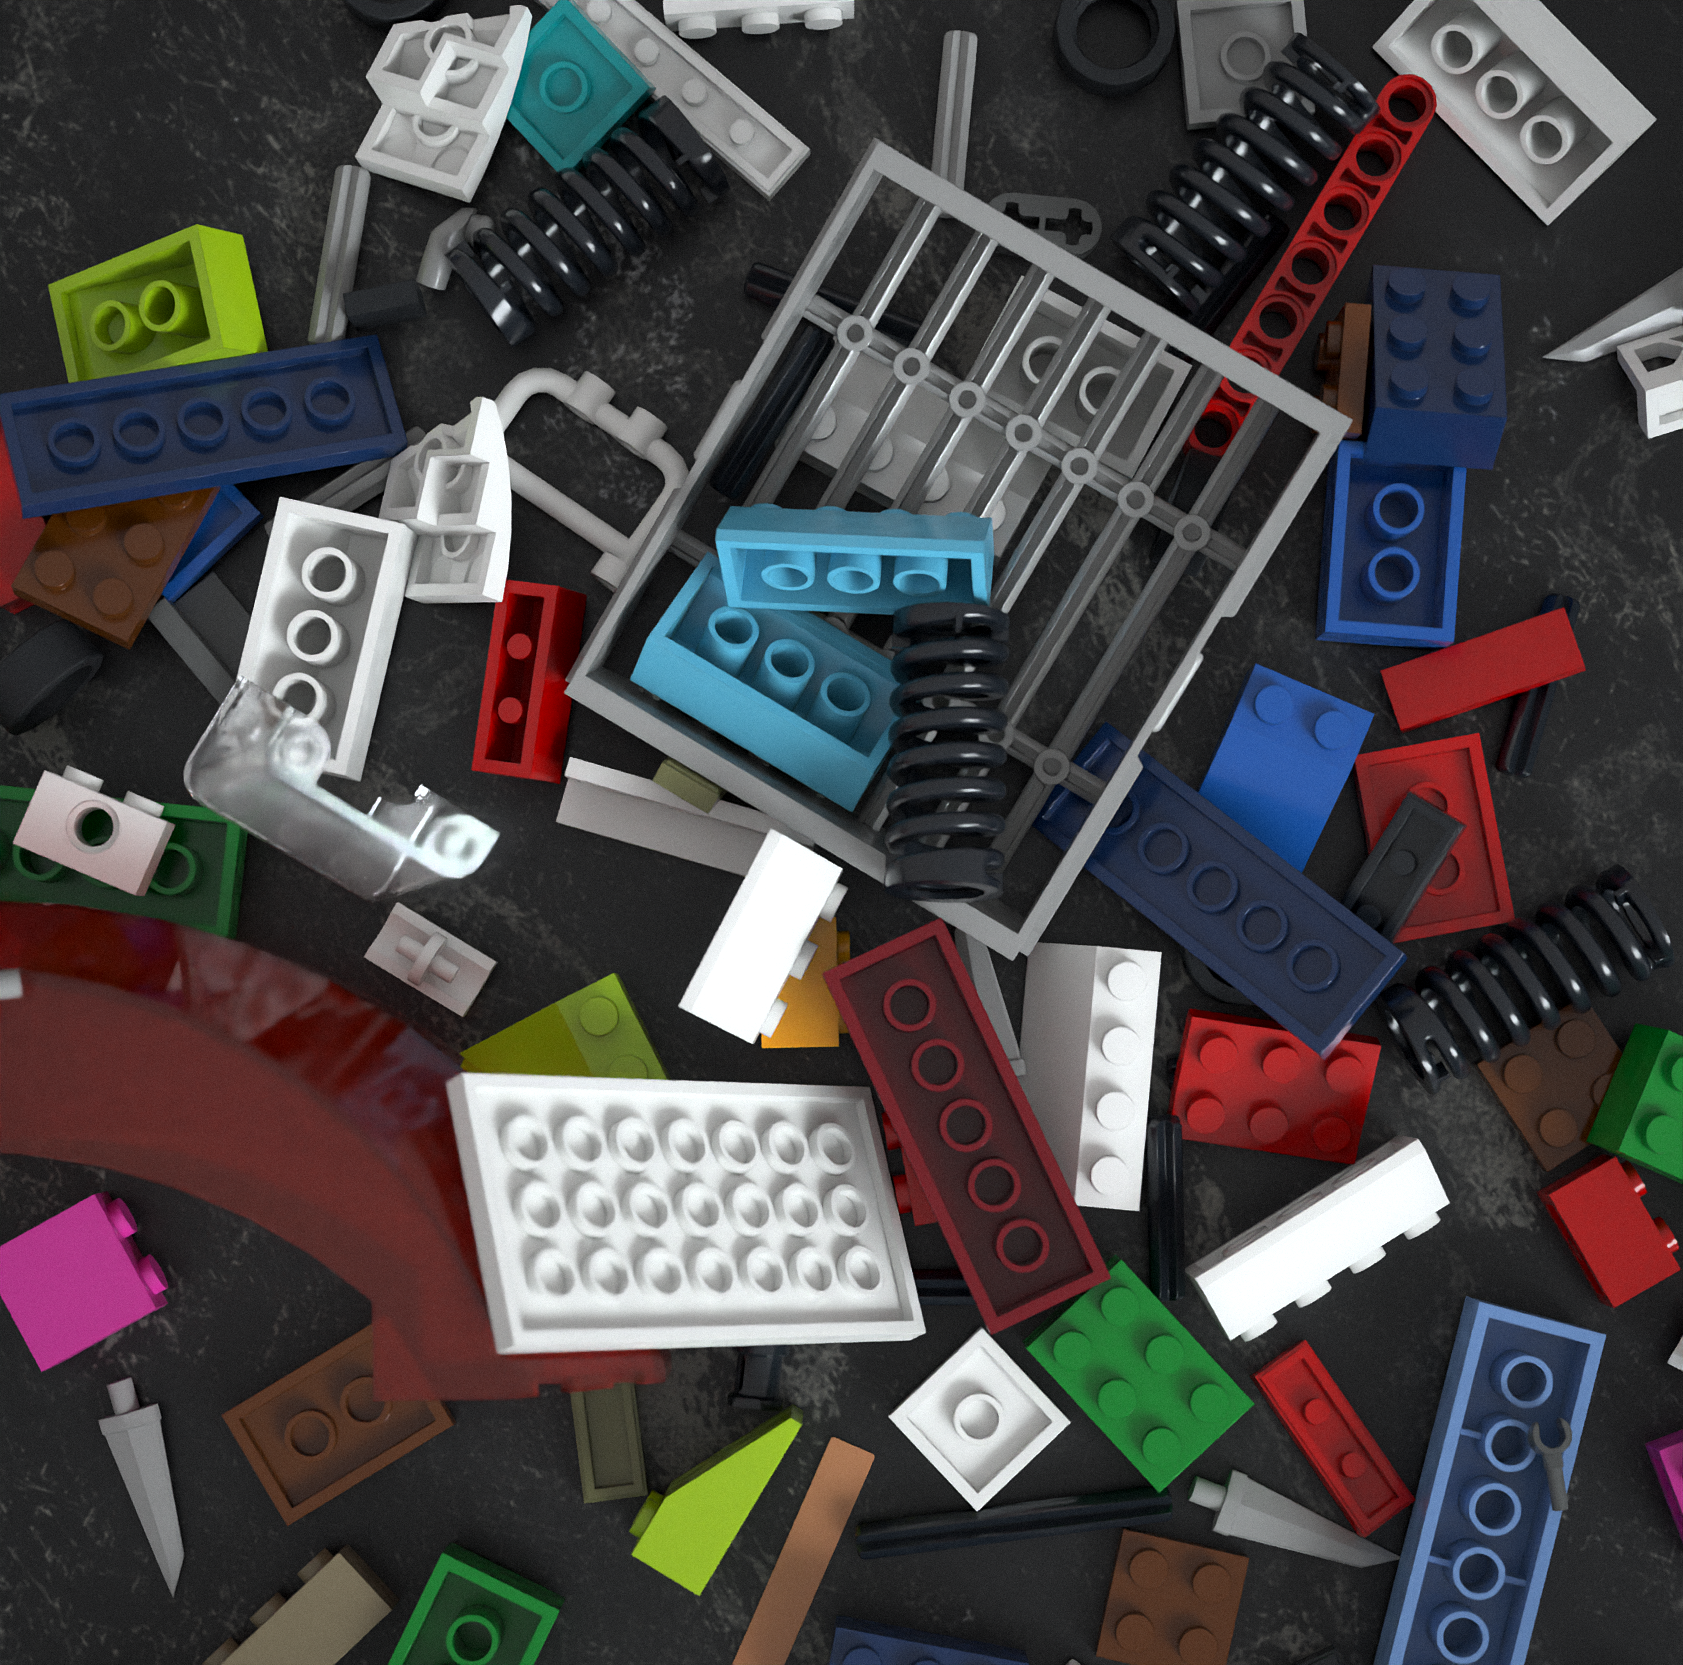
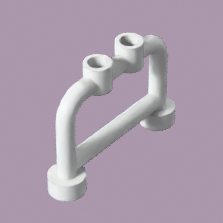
[494,368,689,593]

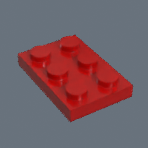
[1352,733,1515,943]
[1166,1008,1381,1165]

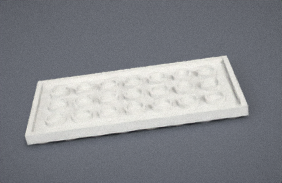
[446,1073,926,1353]

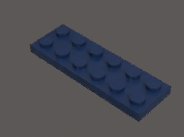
[0,334,408,519]
[1031,722,1408,1060]

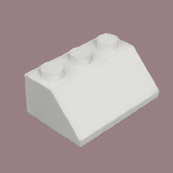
[679,829,848,1044]

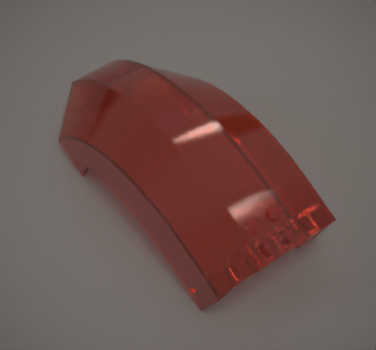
[0,901,672,1401]

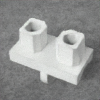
[364,902,498,1017]

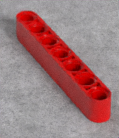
[1182,74,1437,458]

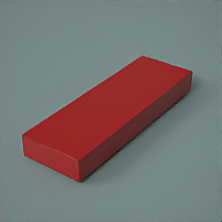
[1380,607,1586,733]
[1250,1340,1415,1538]

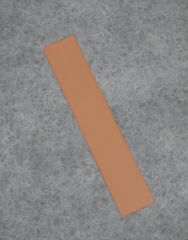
[732,1437,875,1665]

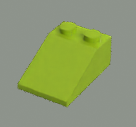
[48,224,268,383]
[447,973,672,1080]
[629,1404,803,1596]

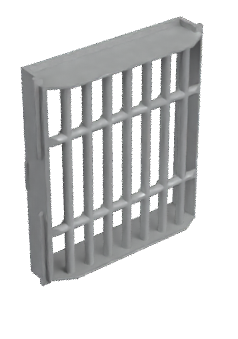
[564,137,1353,961]

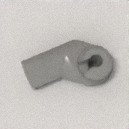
[416,207,495,290]

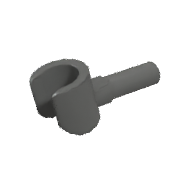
[1527,1418,1572,1511]

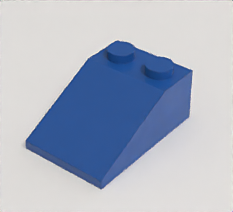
[1196,664,1375,873]

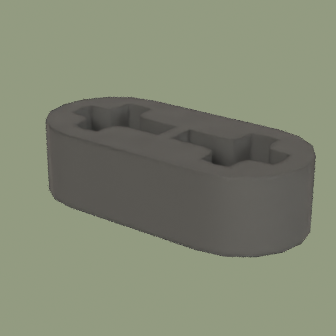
[988,193,1102,260]

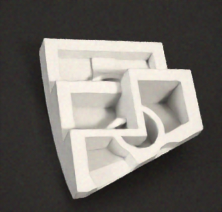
[355,5,532,203]
[379,397,511,604]

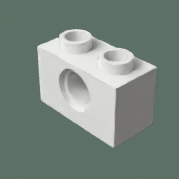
[13,765,175,896]

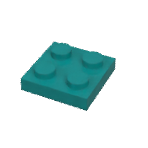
[506,0,657,172]

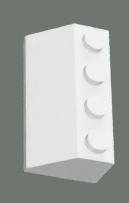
[1372,0,1657,226]
[774,336,1052,566]
[221,497,418,782]
[1017,942,1162,1211]
[1185,1135,1449,1342]

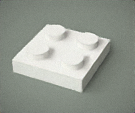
[888,1326,1071,1512]

